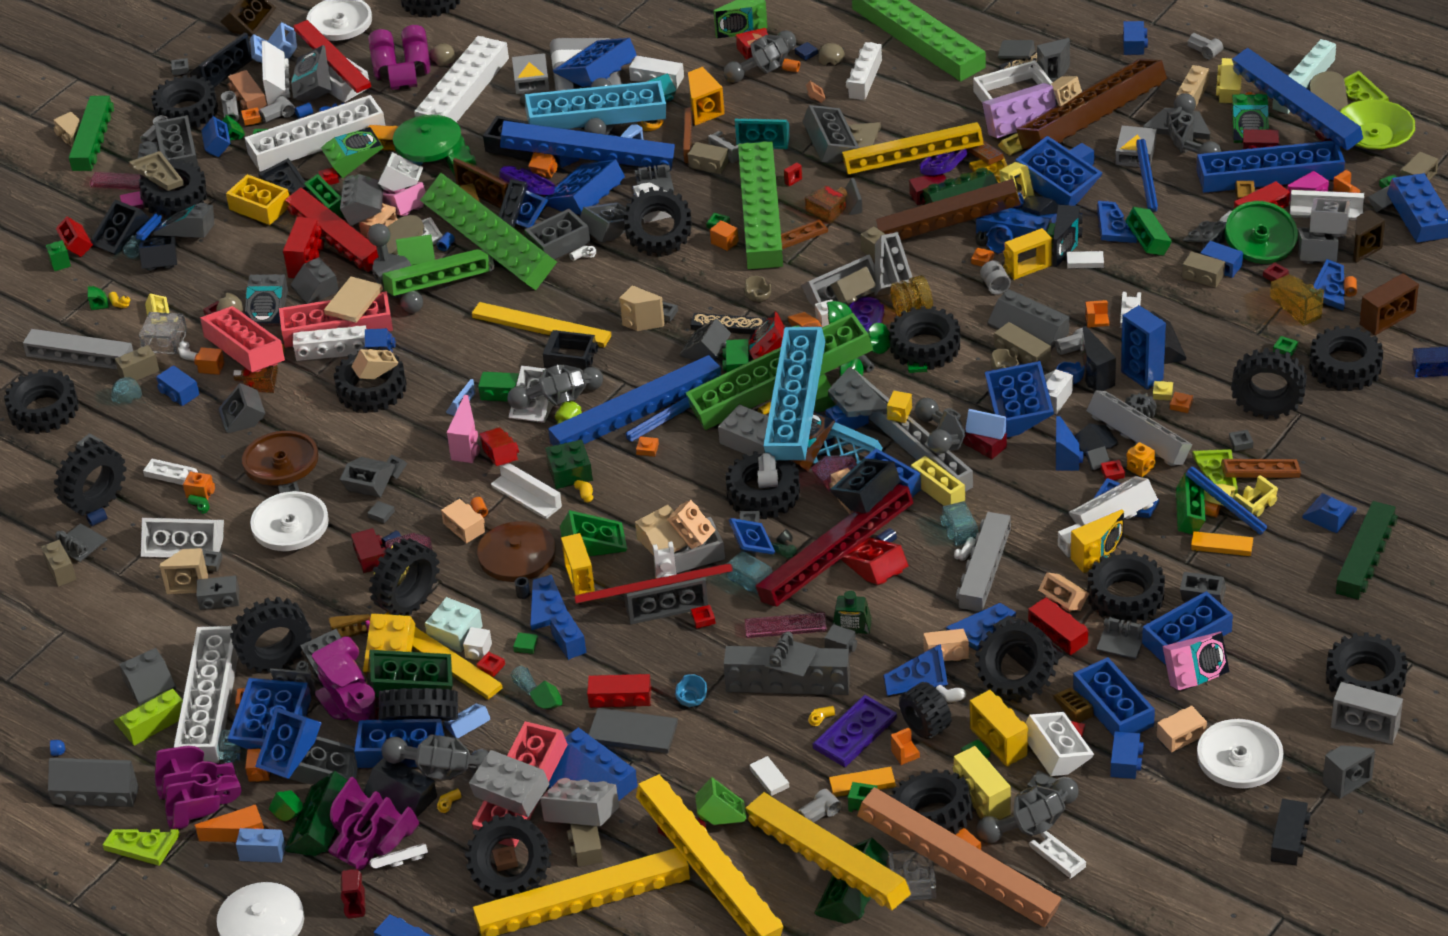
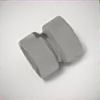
[980,261,1011,294]

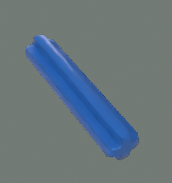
[136,213,162,241]

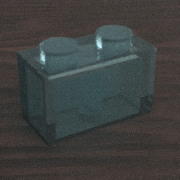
[940,501,978,546]
[727,551,772,595]

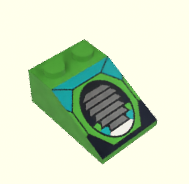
[714,0,767,39]
[321,127,384,178]

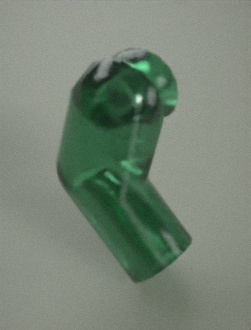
[771,542,797,558]

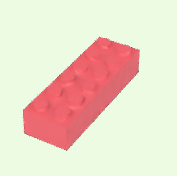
[279,291,393,348]
[200,306,285,372]
[472,721,568,848]

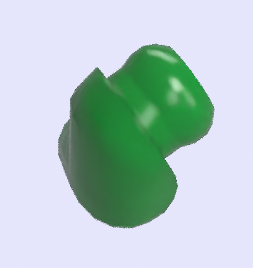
[188,495,210,514]

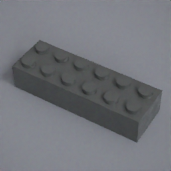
[724,646,850,695]

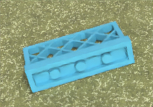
[813,422,883,473]

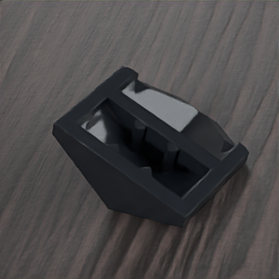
[1022,196,1059,215]
[1074,423,1118,456]

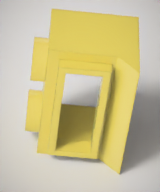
[999,162,1034,199]
[1234,475,1278,517]

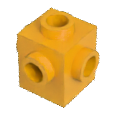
[1126,442,1155,477]

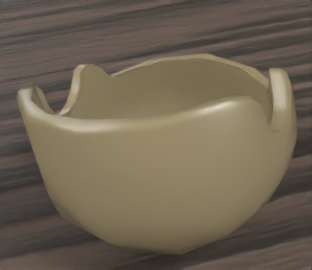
[429,43,456,66]
[818,43,845,66]
[744,276,771,302]
[216,293,243,312]
[990,349,1019,370]

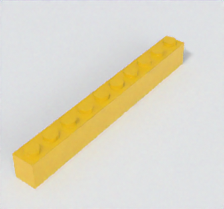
[636,774,783,936]
[746,792,911,910]
[473,848,690,936]

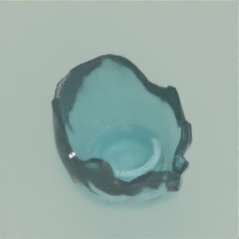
[111,377,142,404]

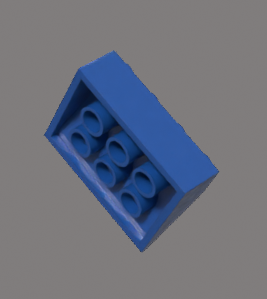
[553,38,637,87]
[1014,136,1102,206]
[544,159,625,216]
[976,207,1057,239]
[985,361,1054,437]
[228,678,311,749]
[547,727,638,800]

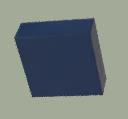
[795,42,818,61]

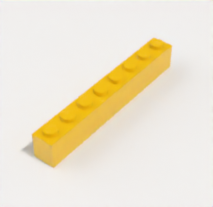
[842,122,984,174]

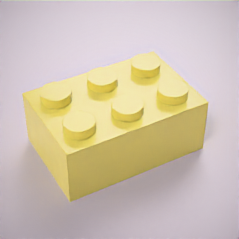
[952,746,1011,820]

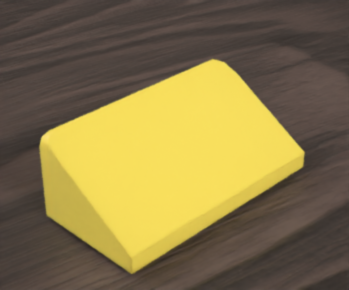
[998,133,1025,156]
[145,294,171,325]

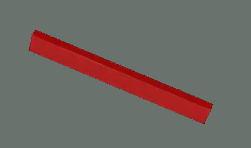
[293,20,371,93]
[574,563,733,603]

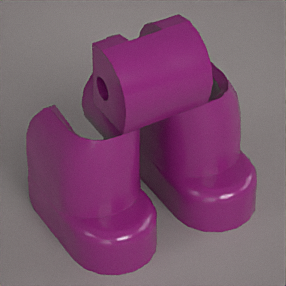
[368,25,431,90]
[312,637,376,722]
[155,746,241,830]
[329,777,419,870]

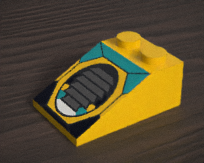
[1071,509,1124,573]

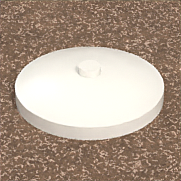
[307,0,372,41]
[250,491,329,551]
[1197,719,1283,788]
[217,882,304,936]

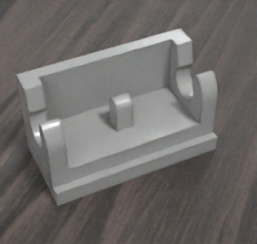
[708,131,739,163]

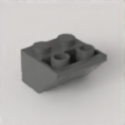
[1037,38,1070,82]
[340,457,395,498]

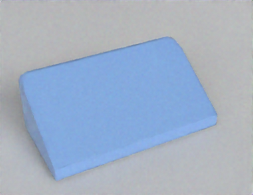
[446,379,476,416]
[966,409,1006,439]
[443,703,490,738]

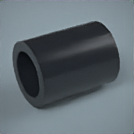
[515,577,530,599]

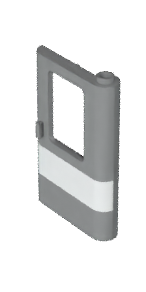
[550,38,621,91]

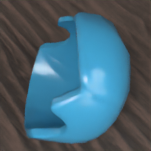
[675,674,707,708]

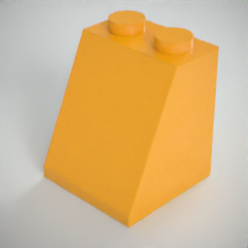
[688,67,725,126]

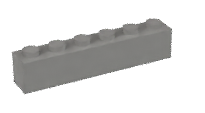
[23,329,133,369]
[1086,391,1193,466]
[956,512,1011,612]

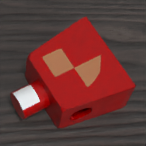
[736,28,768,60]

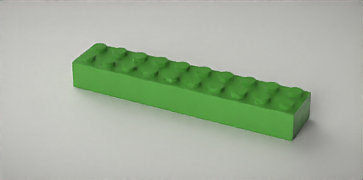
[852,0,986,82]
[738,141,783,269]
[420,173,557,290]
[686,313,873,430]

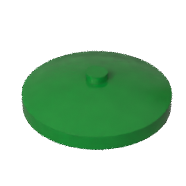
[393,114,462,162]
[1225,201,1298,264]

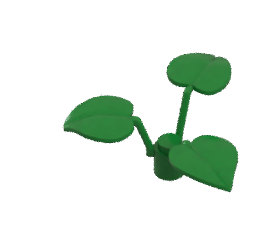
[827,301,890,376]

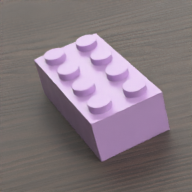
[982,83,1056,138]

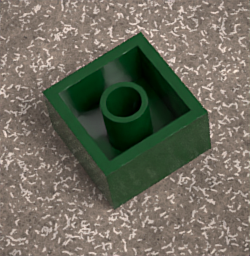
[545,439,593,489]

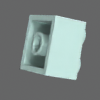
[425,597,483,652]

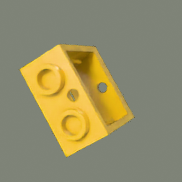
[1003,228,1052,280]
[561,533,595,595]

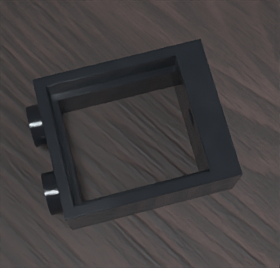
[542,330,598,371]

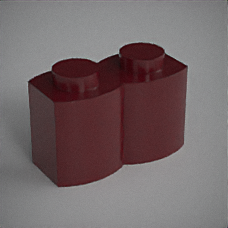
[340,869,365,919]

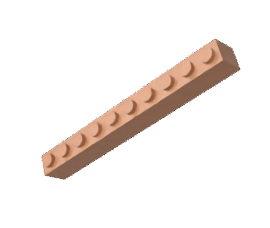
[857,787,1062,928]

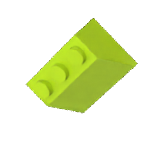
[113,689,183,746]

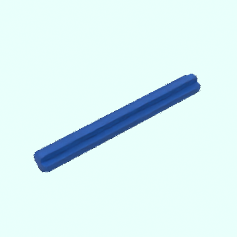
[1136,139,1158,212]
[626,397,690,442]
[1186,467,1267,535]

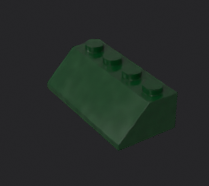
[922,168,998,204]
[367,650,453,698]
[284,771,348,856]
[814,837,890,924]

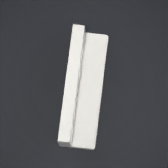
[1290,190,1364,220]
[491,463,562,519]

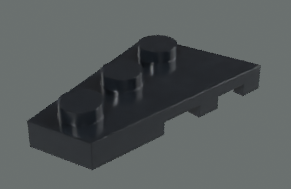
[258,158,308,195]

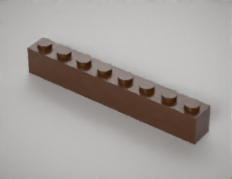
[876,179,1021,240]

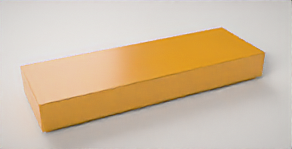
[1191,531,1253,556]
[829,767,896,797]

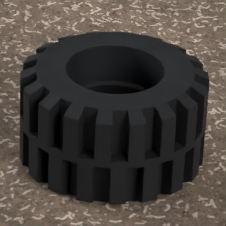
[899,682,952,739]

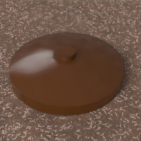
[242,431,319,485]
[477,521,556,582]

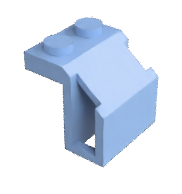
[250,22,297,63]

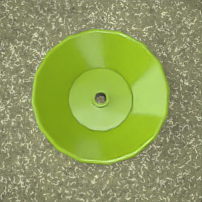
[1339,99,1415,150]

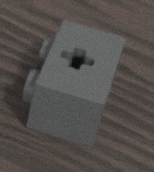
[1180,572,1226,605]
[196,575,239,610]

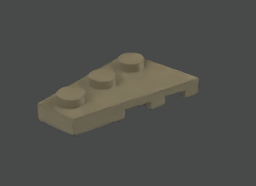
[848,122,881,148]
[129,151,183,191]

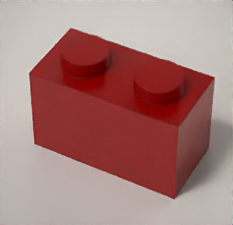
[55,216,93,257]

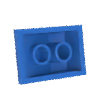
[255,707,322,779]

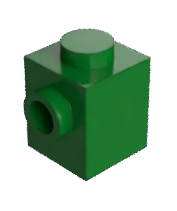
[46,240,71,271]

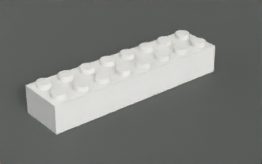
[414,36,509,122]
[245,95,385,172]
[174,626,238,763]

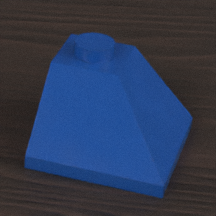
[516,190,548,228]
[1056,416,1083,471]
[1302,493,1357,533]
[729,518,775,554]

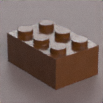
[1359,273,1419,336]

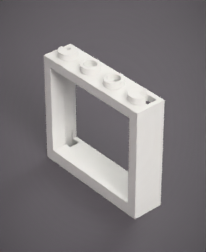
[973,60,1058,106]

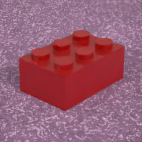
[283,217,324,278]

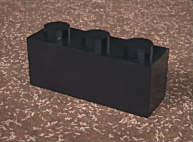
[1270,798,1311,866]

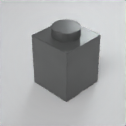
[824,624,857,655]

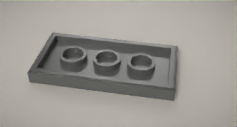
[589,708,678,754]

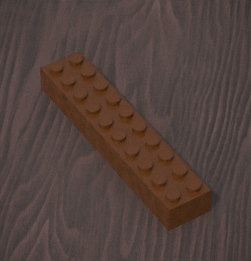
[1016,59,1167,149]

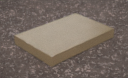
[324,277,383,323]

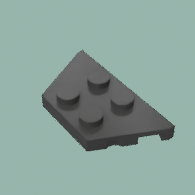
[1143,108,1210,140]
[828,367,887,417]

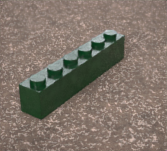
[1336,501,1398,600]

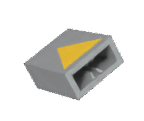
[512,53,549,94]
[1115,126,1157,167]

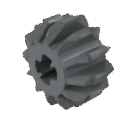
[1125,393,1156,419]

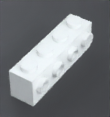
[846,42,882,100]
[293,326,367,361]

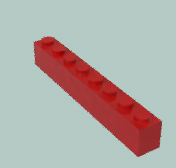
[285,188,378,272]

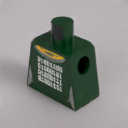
[832,591,872,634]

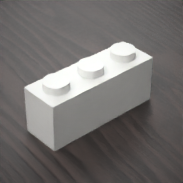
[629,56,684,89]

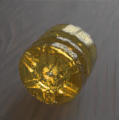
[890,275,933,317]

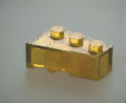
[1270,274,1324,326]

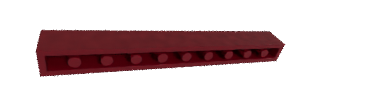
[756,484,914,607]

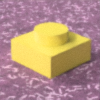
[1153,381,1173,400]

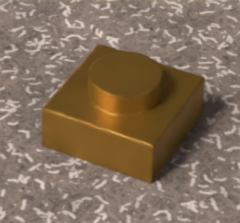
[1235,181,1255,200]

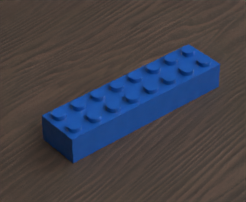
[1197,141,1345,193]

